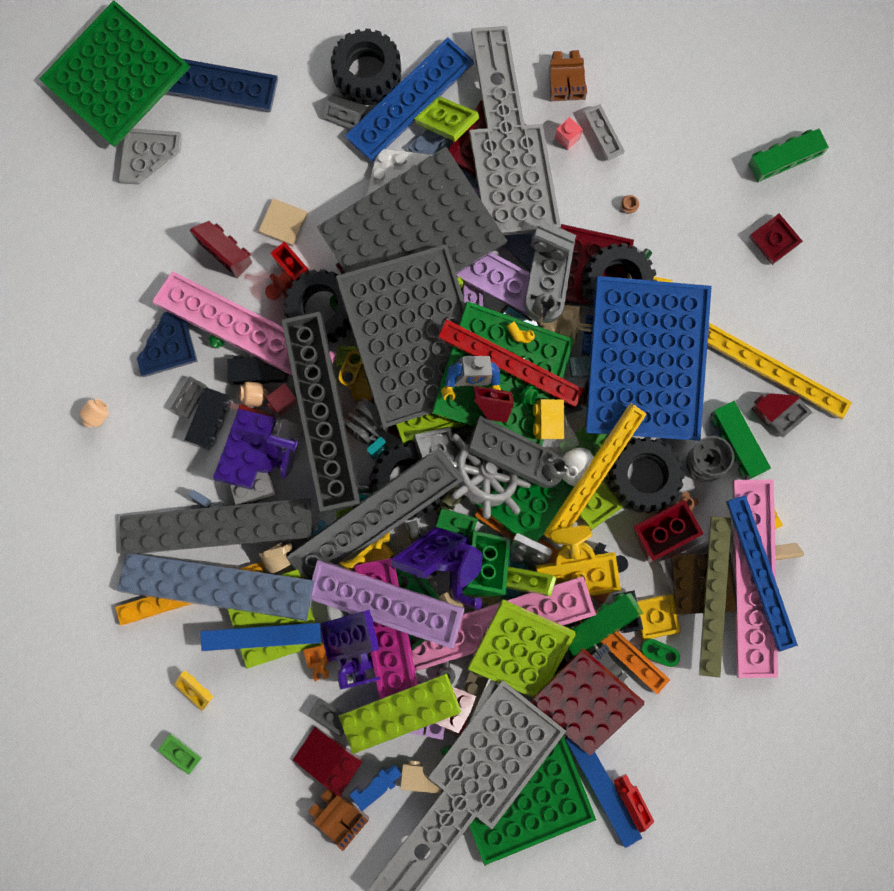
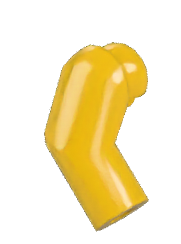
[506,321,535,343]

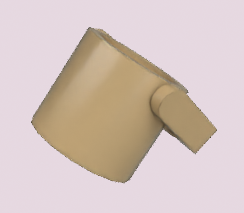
[259,542,293,574]

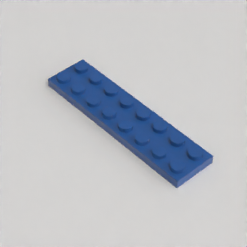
[345,37,474,162]

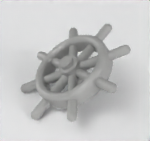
[451,434,531,519]

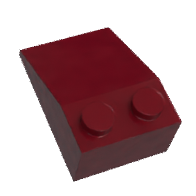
[293,726,364,797]

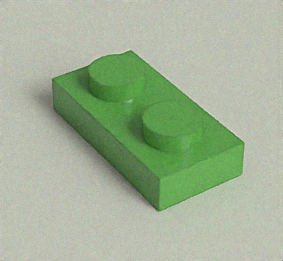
[157,733,202,775]

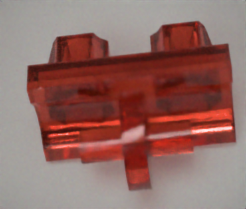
[265,270,293,300]

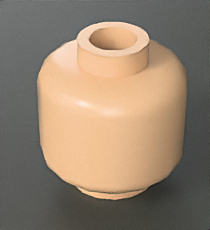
[238,382,268,407]
[79,399,109,428]

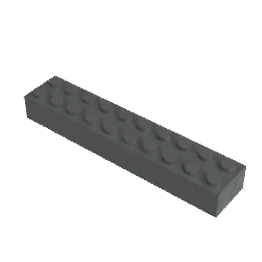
[281,312,361,514]

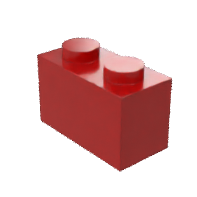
[270,241,309,281]

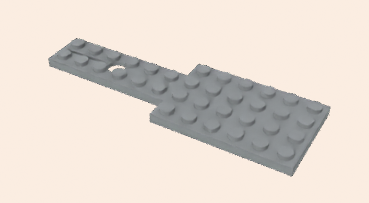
[469,26,561,235]
[368,680,566,891]

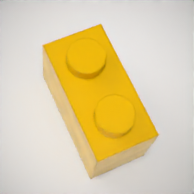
[533,399,564,439]

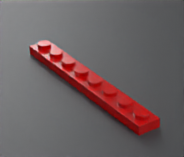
[437,319,584,407]

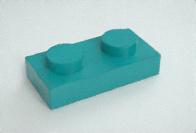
[366,437,388,460]

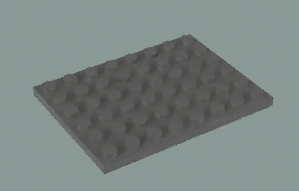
[317,147,507,274]
[335,244,465,428]

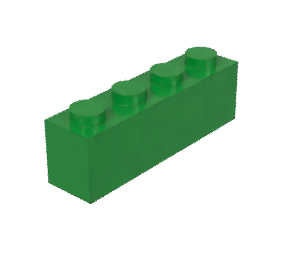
[748,128,829,183]
[710,401,771,480]
[569,592,644,656]

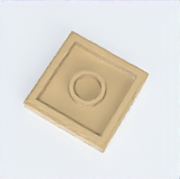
[259,198,308,246]

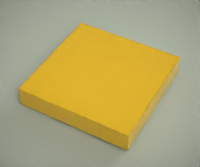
[637,594,681,640]

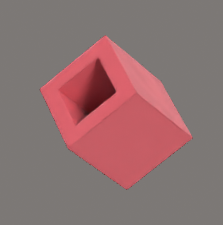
[555,117,583,150]
[266,383,298,415]

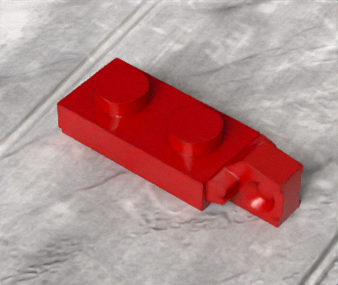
[614,774,655,833]

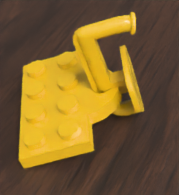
[536,525,621,596]

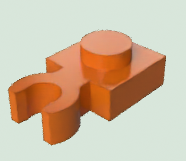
[303,644,329,681]

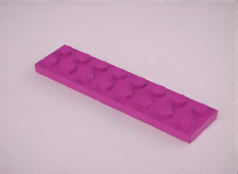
[355,558,418,699]

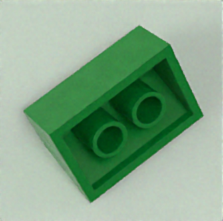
[462,531,511,597]

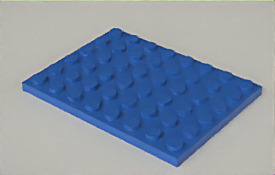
[585,276,712,441]

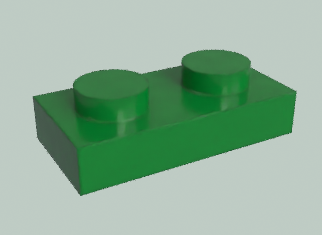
[435,507,478,536]

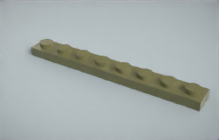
[699,516,731,678]

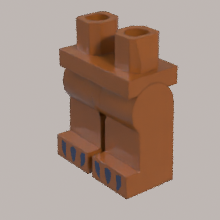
[549,50,587,102]
[308,788,369,851]

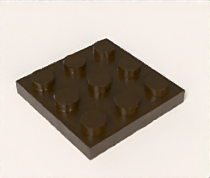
[671,552,736,615]

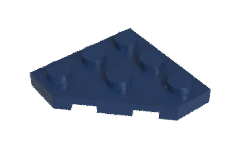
[137,312,198,378]

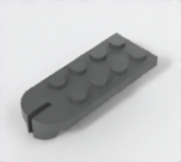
[524,240,575,323]
[467,416,568,488]

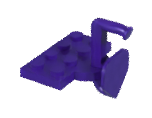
[213,409,298,490]
[391,526,482,609]
[320,610,380,690]

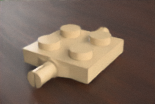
[529,305,592,345]

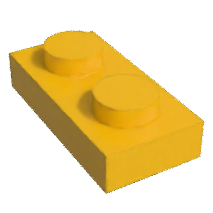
[174,670,214,711]

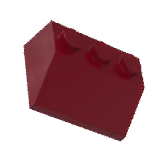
[189,221,253,279]
[633,500,704,563]

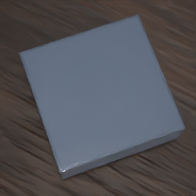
[188,490,212,507]

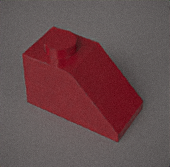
[473,385,514,423]
[751,393,800,426]

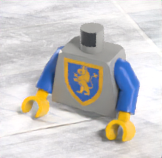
[441,356,501,400]

